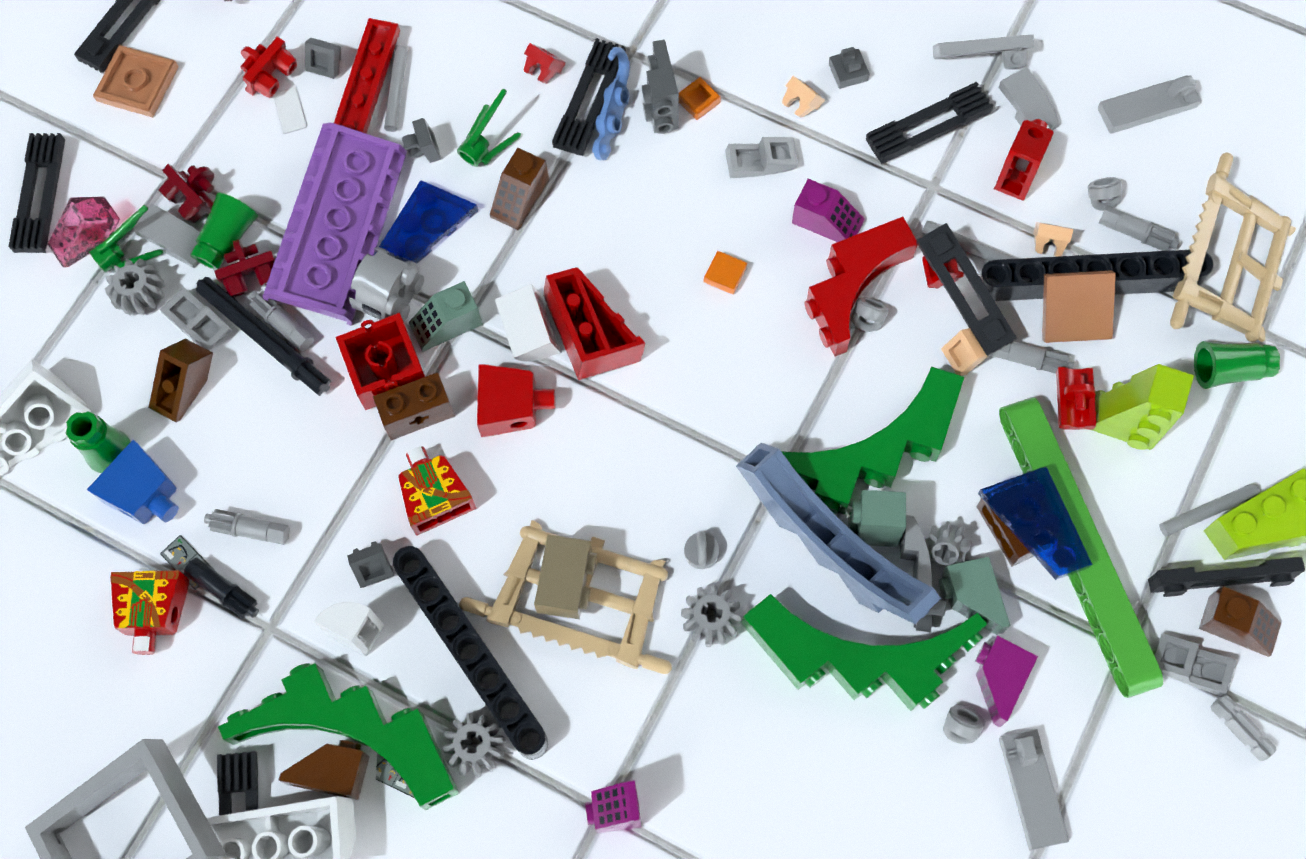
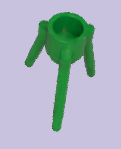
[457,89,521,167]
[89,205,163,273]

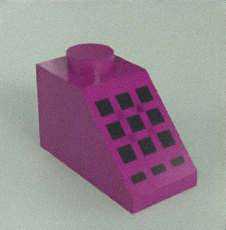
[792,178,865,242]
[975,636,1038,727]
[585,780,642,833]

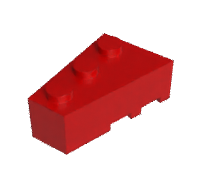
[543,267,646,380]

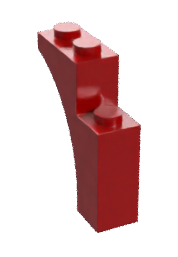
[804,216,917,357]

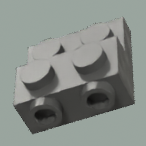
[642,39,679,134]

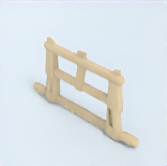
[1170,152,1296,342]
[459,519,672,674]

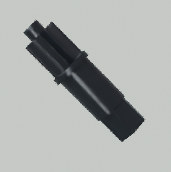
[184,557,259,619]

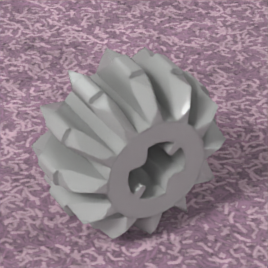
[104,258,165,316]
[681,585,742,648]
[442,713,506,777]

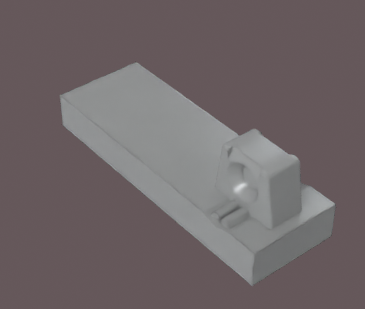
[932,34,1034,69]
[1097,75,1202,134]
[999,729,1069,851]

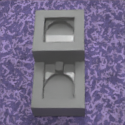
[998,67,1060,130]
[725,137,798,178]
[133,203,200,268]
[160,287,232,351]
[900,515,932,587]
[1155,633,1236,696]

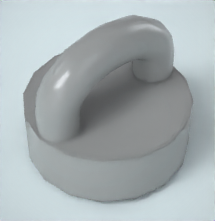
[1087,177,1123,211]
[851,297,889,332]
[684,531,719,570]
[943,705,985,744]

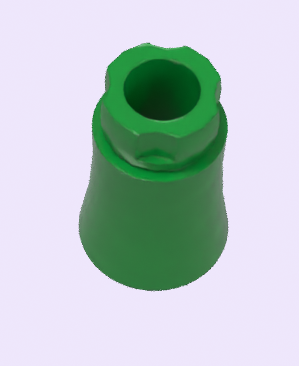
[190,192,258,270]
[1193,341,1280,389]
[65,411,131,473]

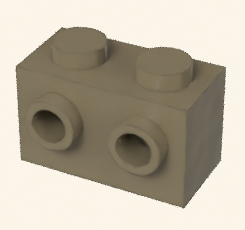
[534,534,597,620]

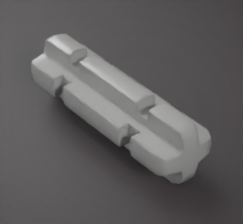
[1210,695,1277,762]

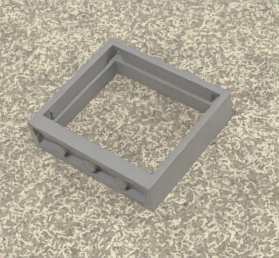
[24,739,226,859]

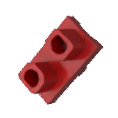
[240,36,297,98]
[1056,367,1096,430]

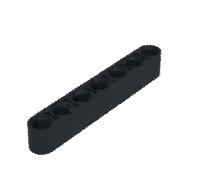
[979,249,1214,301]
[393,546,548,760]

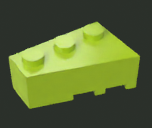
[1092,364,1194,450]
[1203,468,1306,560]

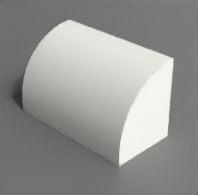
[495,284,561,361]
[313,602,384,656]

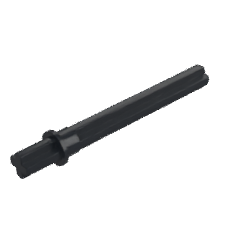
[196,276,332,396]

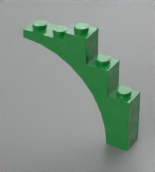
[756,366,965,515]
[742,594,987,711]
[218,663,460,810]

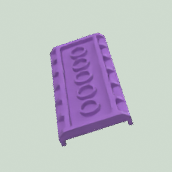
[263,122,407,326]

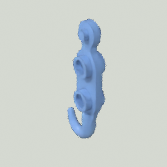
[592,47,630,160]

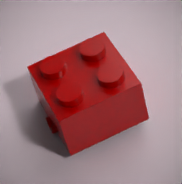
[335,313,425,411]

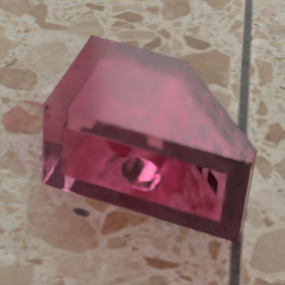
[47,196,120,267]

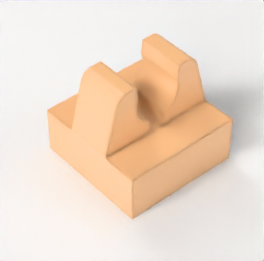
[782,75,825,118]
[1033,222,1073,256]
[941,328,988,376]

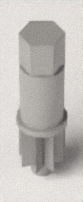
[1098,205,1179,251]
[249,290,314,352]
[990,341,1074,374]
[204,509,290,545]

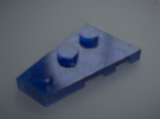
[373,180,478,264]
[978,466,1093,580]

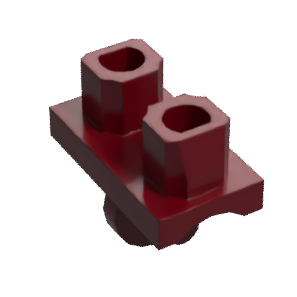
[159,164,215,223]
[214,239,276,298]

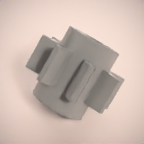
[926,521,971,567]

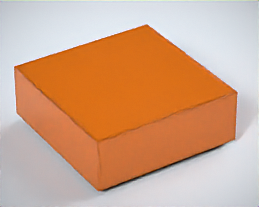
[679,77,721,120]
[704,250,747,295]

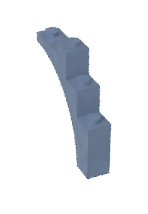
[736,442,941,624]

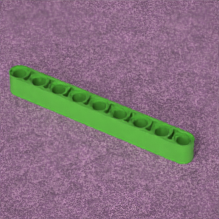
[999,397,1163,698]

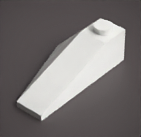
[0,359,91,476]
[207,796,356,859]

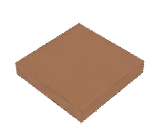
[93,45,179,118]
[1042,271,1116,343]

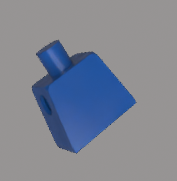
[86,440,179,524]

